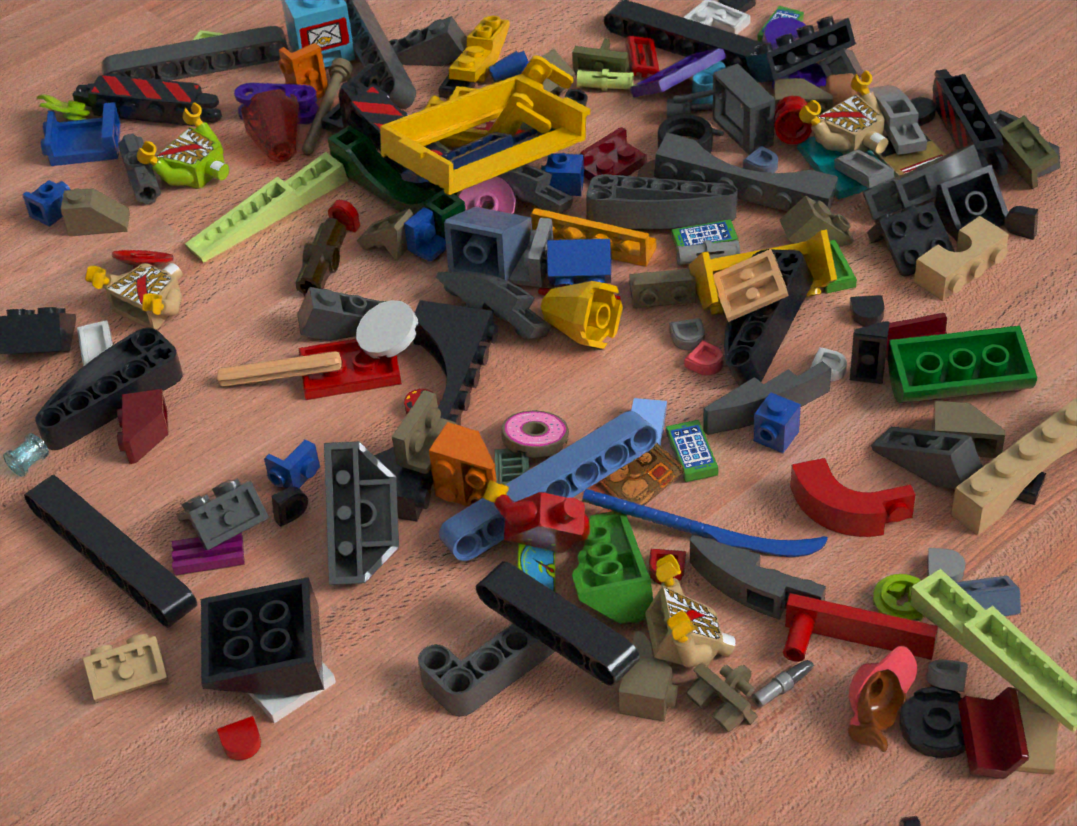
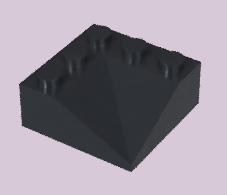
[201,577,324,697]

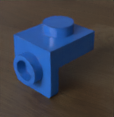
[264,440,320,488]

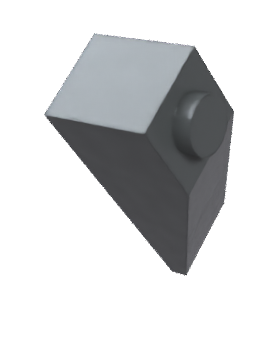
[871,426,982,489]

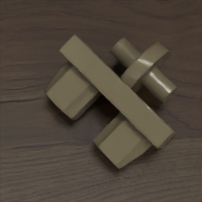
[686,663,758,732]

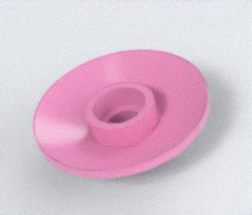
[459,176,515,214]

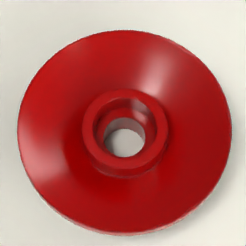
[112,250,173,269]

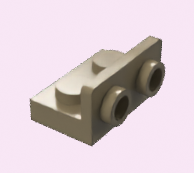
[629,269,696,308]
[392,390,456,474]

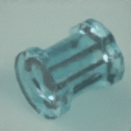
[3,433,49,477]

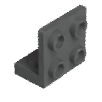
[176,478,269,550]

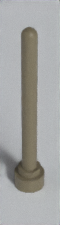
[302,58,353,155]

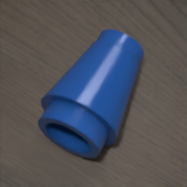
[489,50,529,82]

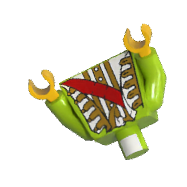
[137,103,229,189]

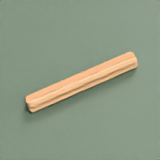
[217,351,342,387]

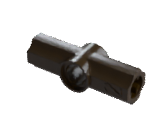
[295,218,347,296]

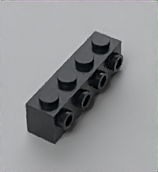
[745,16,856,83]

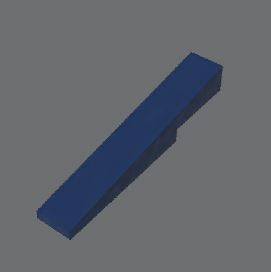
[401,127,556,183]

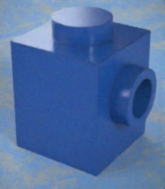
[541,153,584,196]
[753,392,801,453]

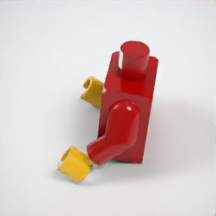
[483,480,590,553]

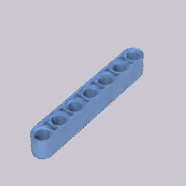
[439,411,658,561]

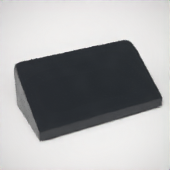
[849,321,890,384]

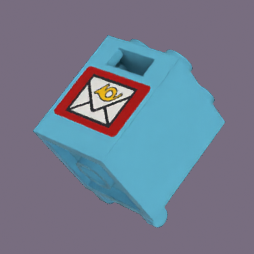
[281,0,355,67]

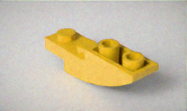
[449,15,510,82]

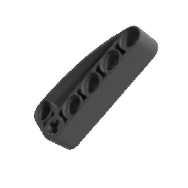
[586,174,738,229]

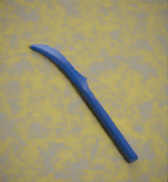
[582,489,828,557]

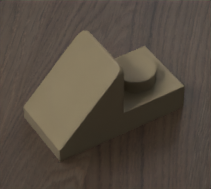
[357,209,413,260]

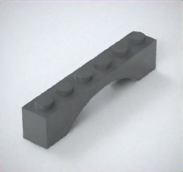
[654,133,838,212]

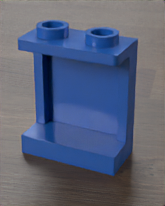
[41,102,121,166]

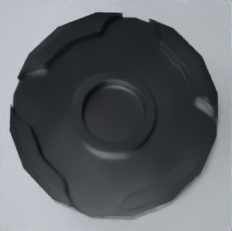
[899,686,966,759]

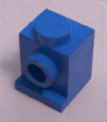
[22,180,71,227]

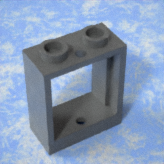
[713,64,775,155]

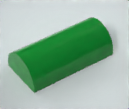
[888,325,1038,403]

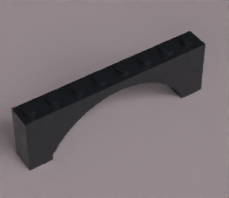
[374,300,498,522]

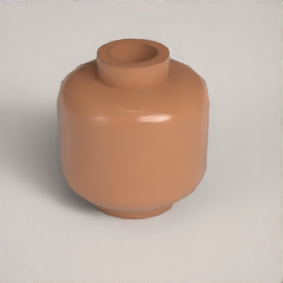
[820,73,862,107]

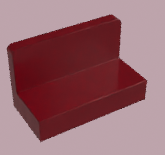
[958,687,1029,779]

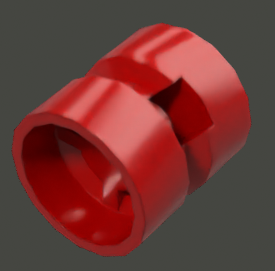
[774,95,813,145]

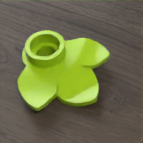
[36,94,90,121]

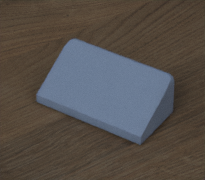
[956,575,1021,616]

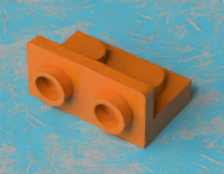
[278,43,328,99]

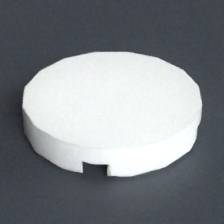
[356,300,418,359]

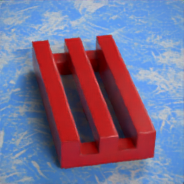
[625,36,660,78]

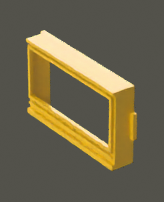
[380,74,591,195]

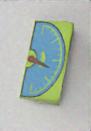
[518,543,555,592]

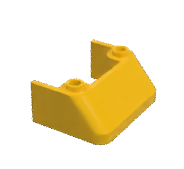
[688,229,837,315]

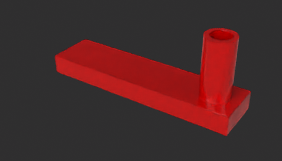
[783,593,938,662]

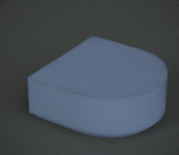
[743,146,778,173]

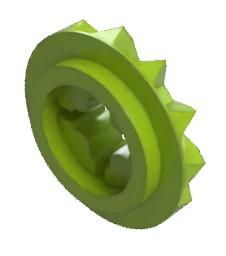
[873,574,924,622]

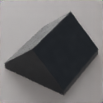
[935,165,1008,241]

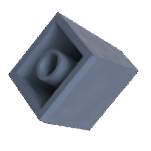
[444,207,532,281]

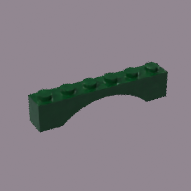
[328,125,466,239]

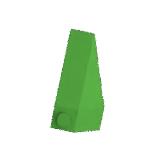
[572,511,654,624]

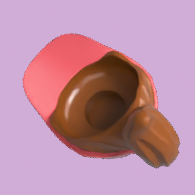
[848,646,917,752]

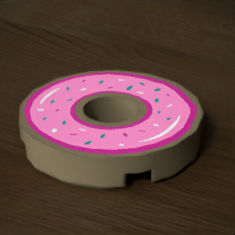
[501,410,569,458]

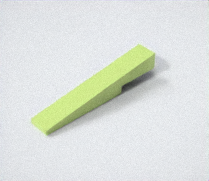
[185,152,349,263]
[911,569,1077,732]

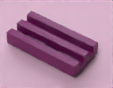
[172,532,245,575]

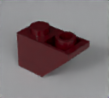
[117,389,169,464]

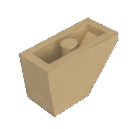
[1015,688,1058,775]

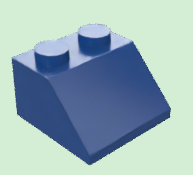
[547,239,612,288]

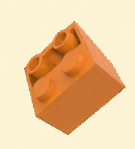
[429,422,497,507]

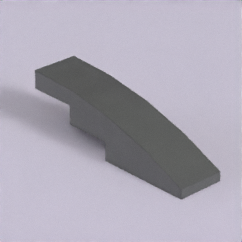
[703,361,832,435]

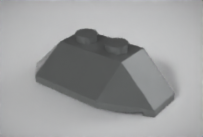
[324,441,399,585]

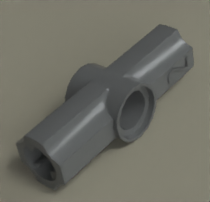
[118,133,161,205]

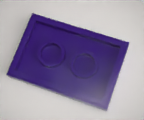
[630,48,727,98]

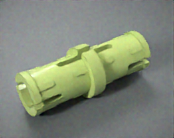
[577,69,634,91]

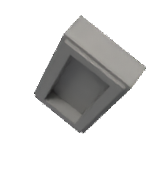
[834,149,894,188]

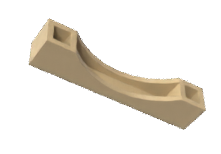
[951,397,1077,535]

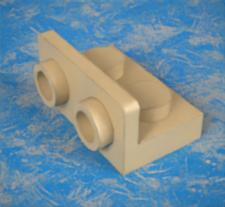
[83,634,168,702]

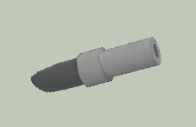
[752,660,814,708]

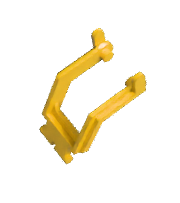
[424,55,573,148]

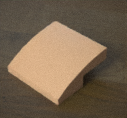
[713,249,789,322]

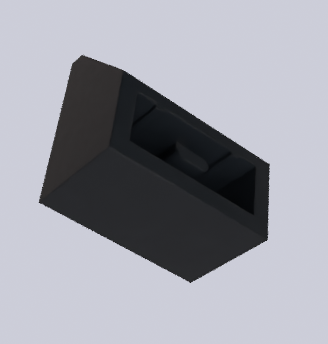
[0,307,76,354]

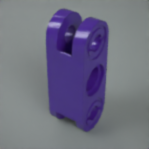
[234,83,319,124]

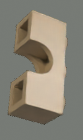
[914,216,1009,301]

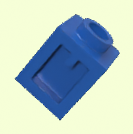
[404,207,446,262]

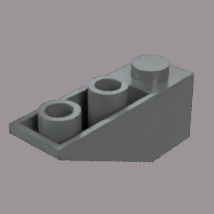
[389,16,467,66]
[297,287,386,341]

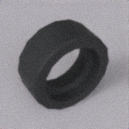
[658,114,713,153]

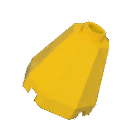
[541,281,623,349]

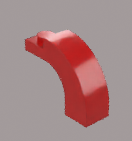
[790,458,916,537]

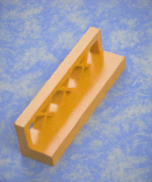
[531,208,657,267]

